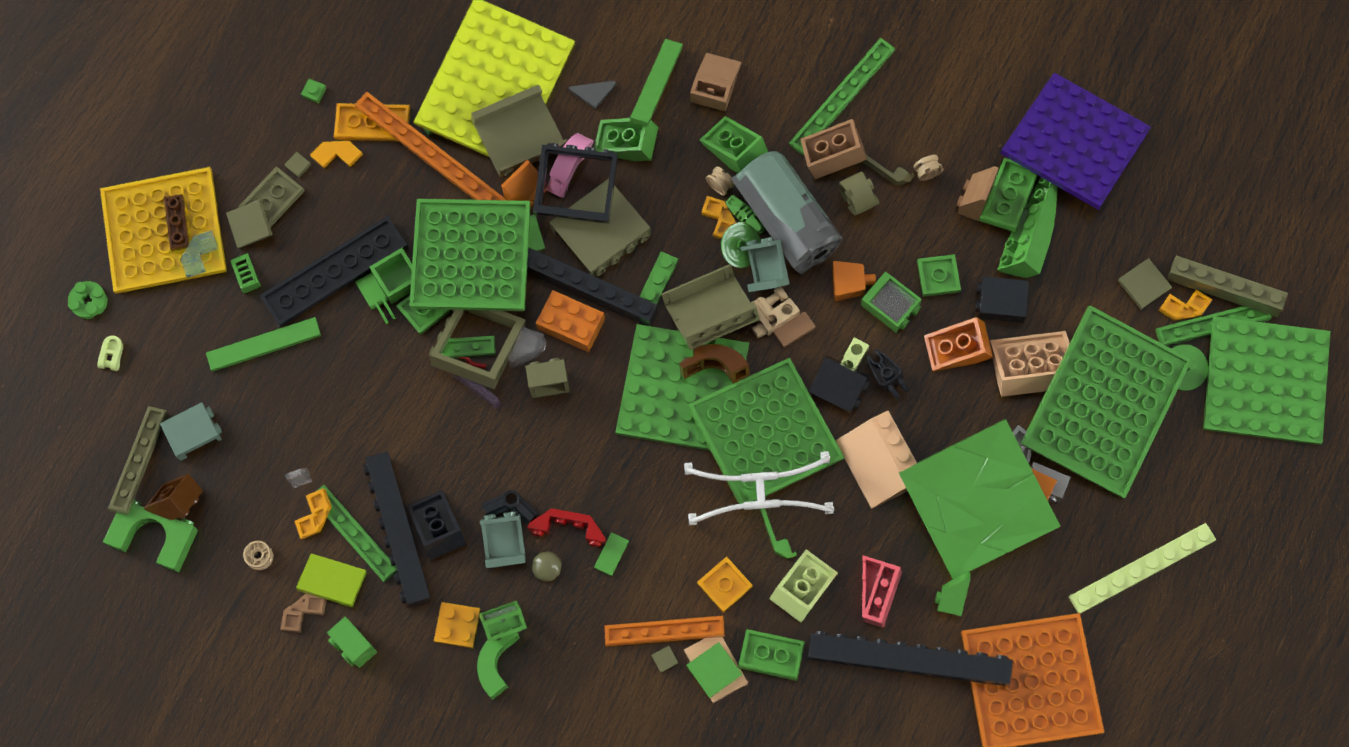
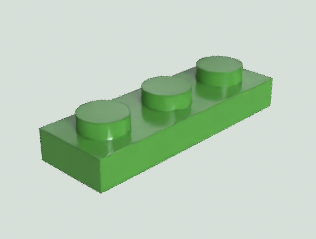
[640,252,678,305]

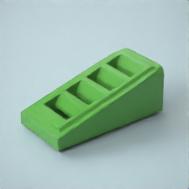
[230,253,261,294]

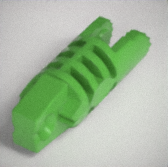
[725,195,766,234]

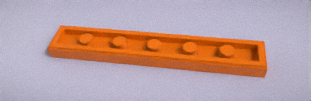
[605,616,725,647]

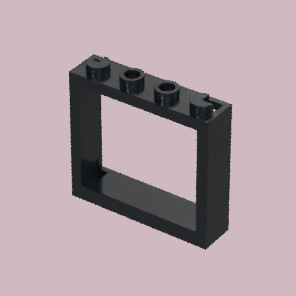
[533,143,619,224]

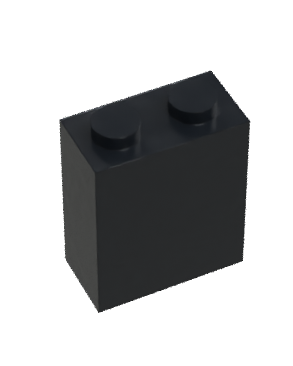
[975,276,1029,323]
[809,356,870,412]

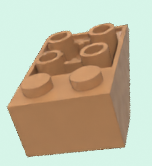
[690,53,741,111]

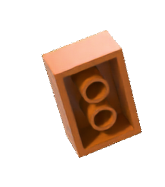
[536,290,605,353]

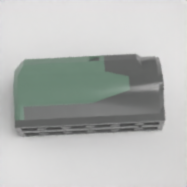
[731,151,843,275]

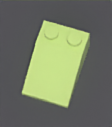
[769,550,838,622]

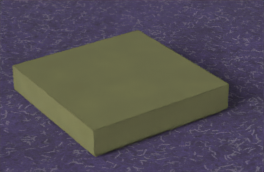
[226,200,272,248]
[1118,258,1172,310]

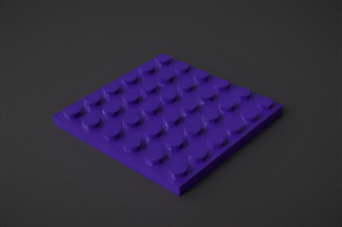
[1000,73,1151,210]

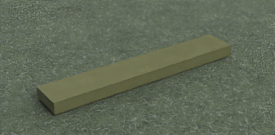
[108,406,168,515]

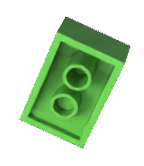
[700,116,768,173]
[594,118,658,161]

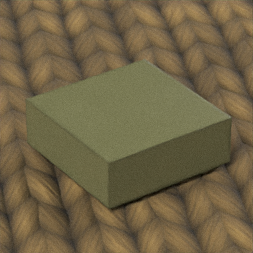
[284,152,311,178]
[652,646,678,673]

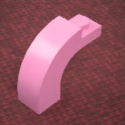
[546,133,594,198]

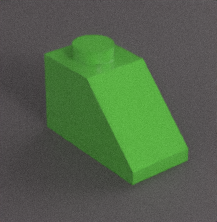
[935,572,970,616]

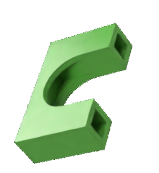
[103,500,198,573]

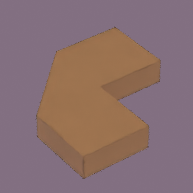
[280,593,326,633]

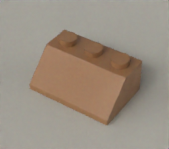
[801,119,867,179]

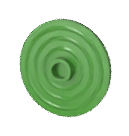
[721,222,761,268]
[1172,345,1208,391]

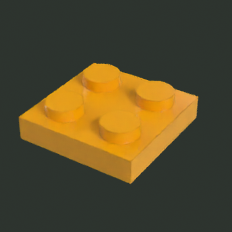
[697,556,753,613]
[434,602,481,649]

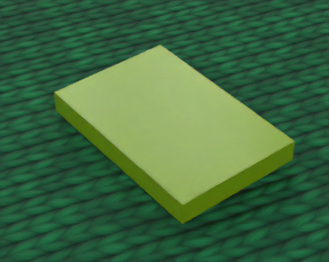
[296,553,367,607]

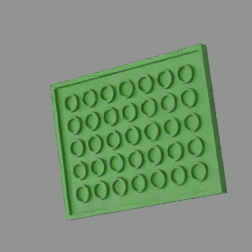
[1020,306,1192,498]

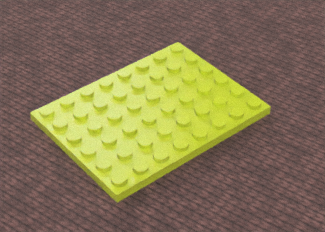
[414,0,575,157]

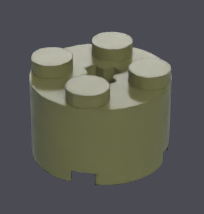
[838,171,879,216]

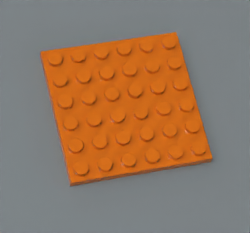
[961,613,1104,747]

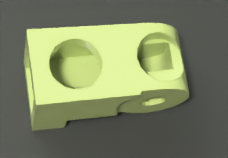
[842,337,869,369]

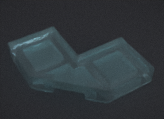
[181,230,218,278]

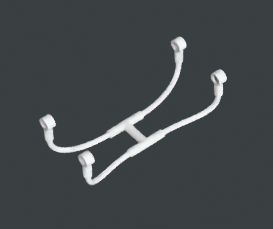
[684,451,834,525]

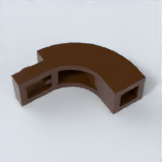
[679,344,750,384]

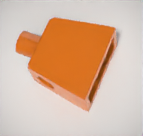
[832,261,876,301]

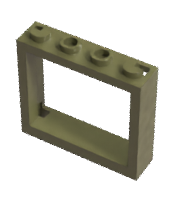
[429,310,525,389]

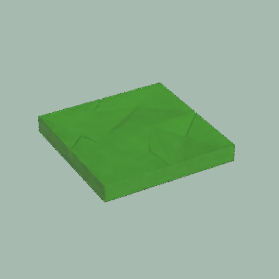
[899,419,1061,579]

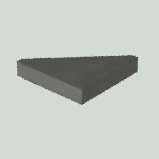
[569,81,616,110]

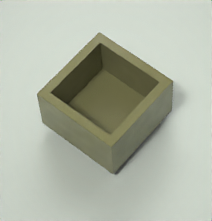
[526,358,570,398]

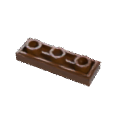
[164,194,190,251]

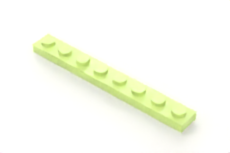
[1069,523,1216,614]

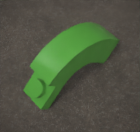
[477,632,520,700]

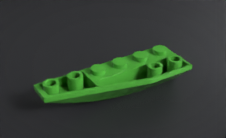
[997,177,1057,278]

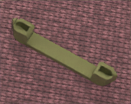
[862,155,915,186]

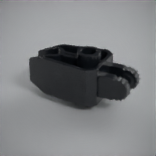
[867,349,910,400]

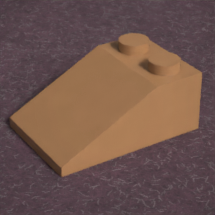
[956,166,999,221]

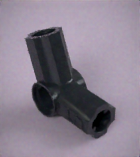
[482,490,539,526]

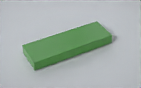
[441,336,496,358]

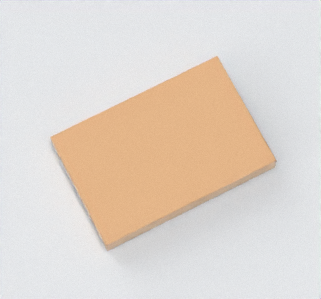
[684,637,748,703]

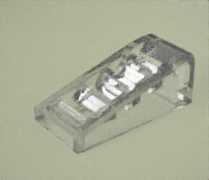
[285,468,312,488]

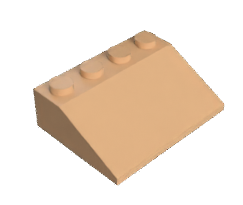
[990,331,1070,397]
[836,411,917,509]

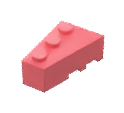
[862,555,902,628]

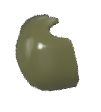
[532,551,562,582]

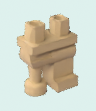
[751,287,800,338]

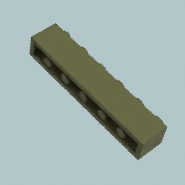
[1167,256,1288,318]

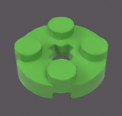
[68,281,108,319]

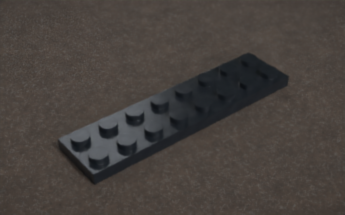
[259,216,408,327]

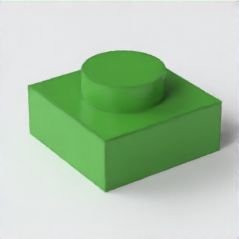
[301,79,326,104]

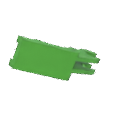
[355,273,396,324]

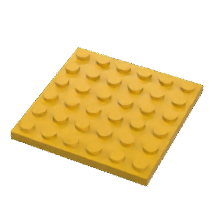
[100,167,227,294]

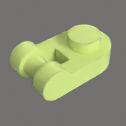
[97,336,123,371]

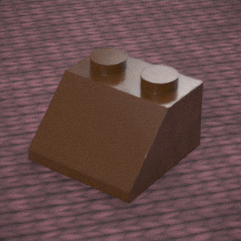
[144,474,203,520]

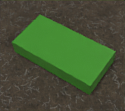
[594,532,629,577]

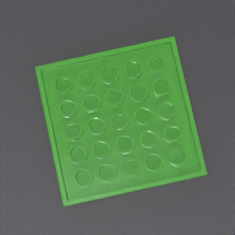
[409,199,531,311]
[1203,316,1331,445]
[615,324,749,451]
[687,358,844,504]

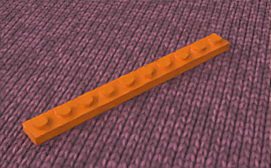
[355,92,507,200]

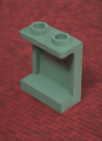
[740,237,789,292]
[160,402,222,461]
[480,512,526,568]

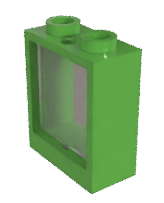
[861,271,921,333]
[479,601,527,642]

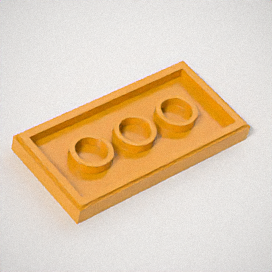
[334,103,411,141]

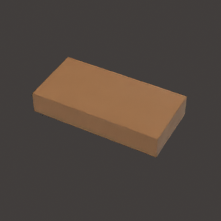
[773,312,816,348]

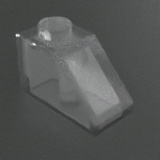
[508,327,547,368]

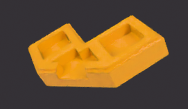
[310,141,363,168]
[701,196,736,239]
[1158,289,1212,321]
[295,488,332,539]

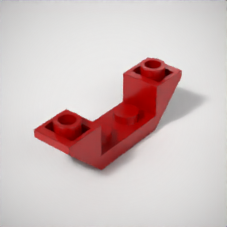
[528,508,606,547]

